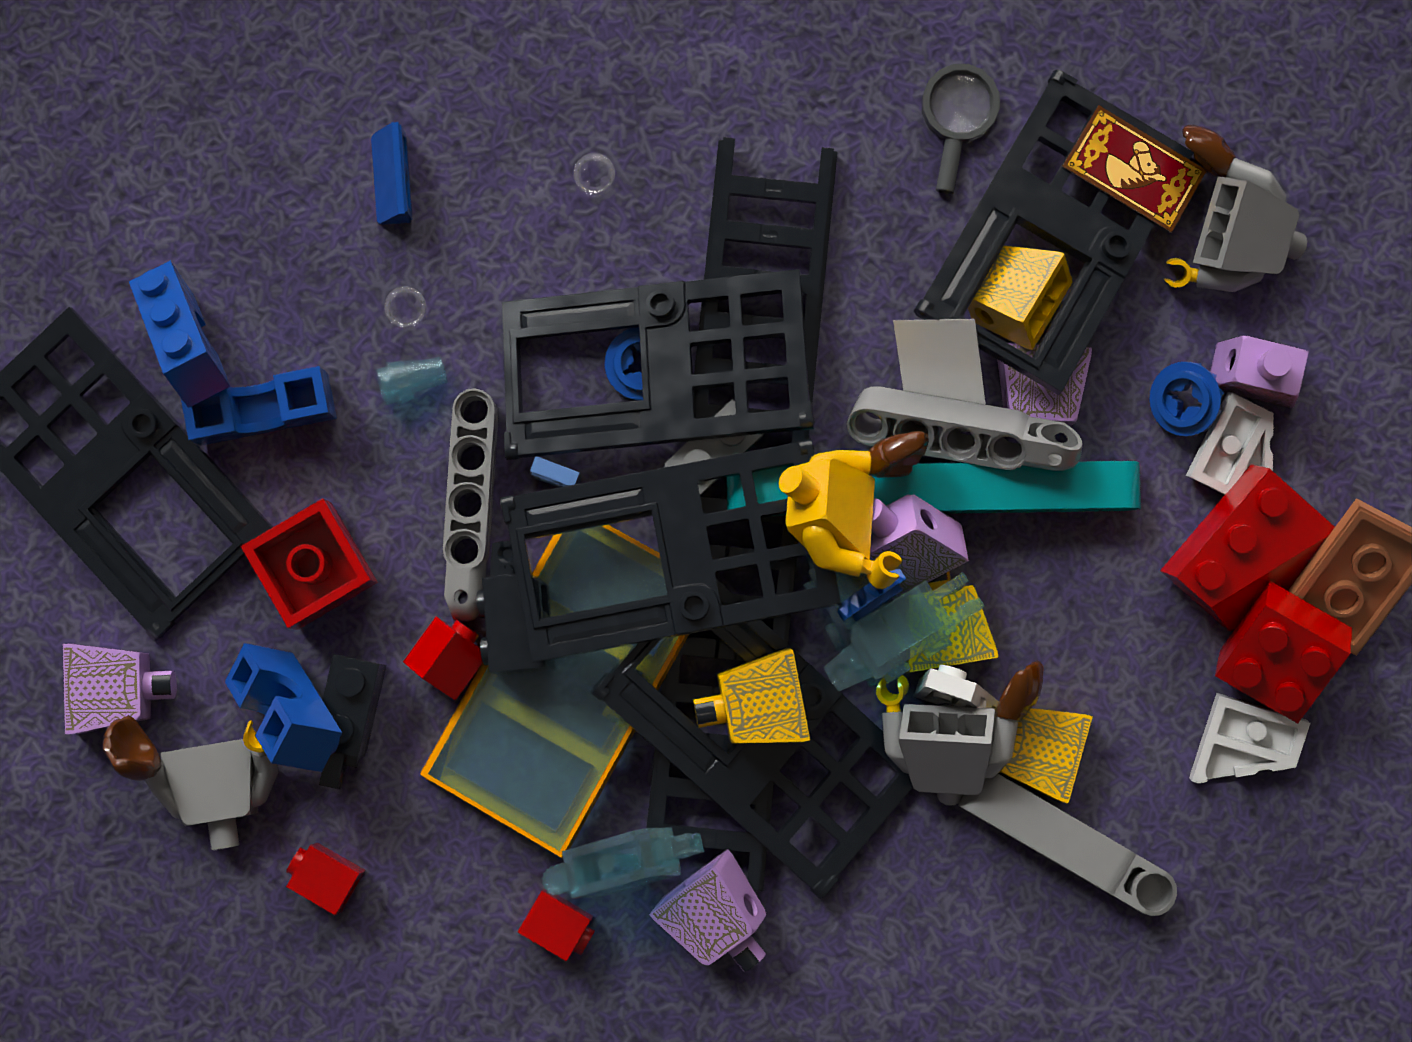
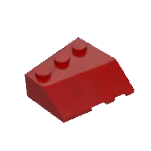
[1160,464,1335,631]

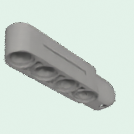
[847,387,1082,471]
[443,388,499,622]
[958,774,1177,916]

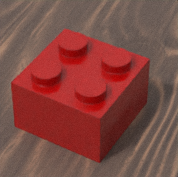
[240,498,378,630]
[1215,581,1352,724]

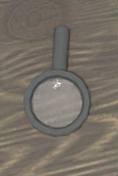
[921,64,1000,194]

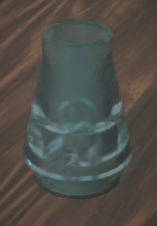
[375,356,447,407]

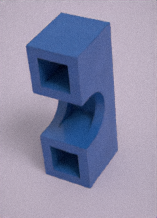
[129,260,230,408]
[181,366,337,446]
[225,643,342,772]

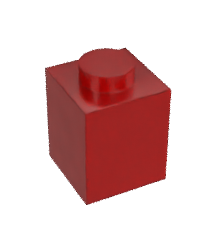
[403,616,483,700]
[286,842,366,915]
[518,887,595,961]

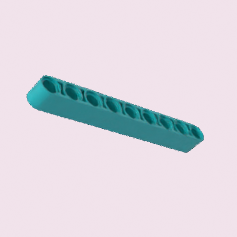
[727,461,1141,516]

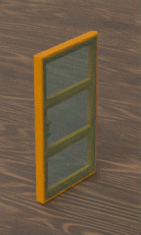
[420,525,689,858]

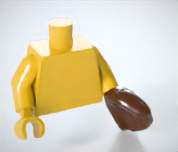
[779,431,929,589]

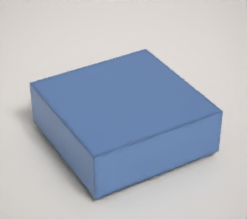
[530,456,582,487]

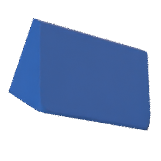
[371,122,413,225]

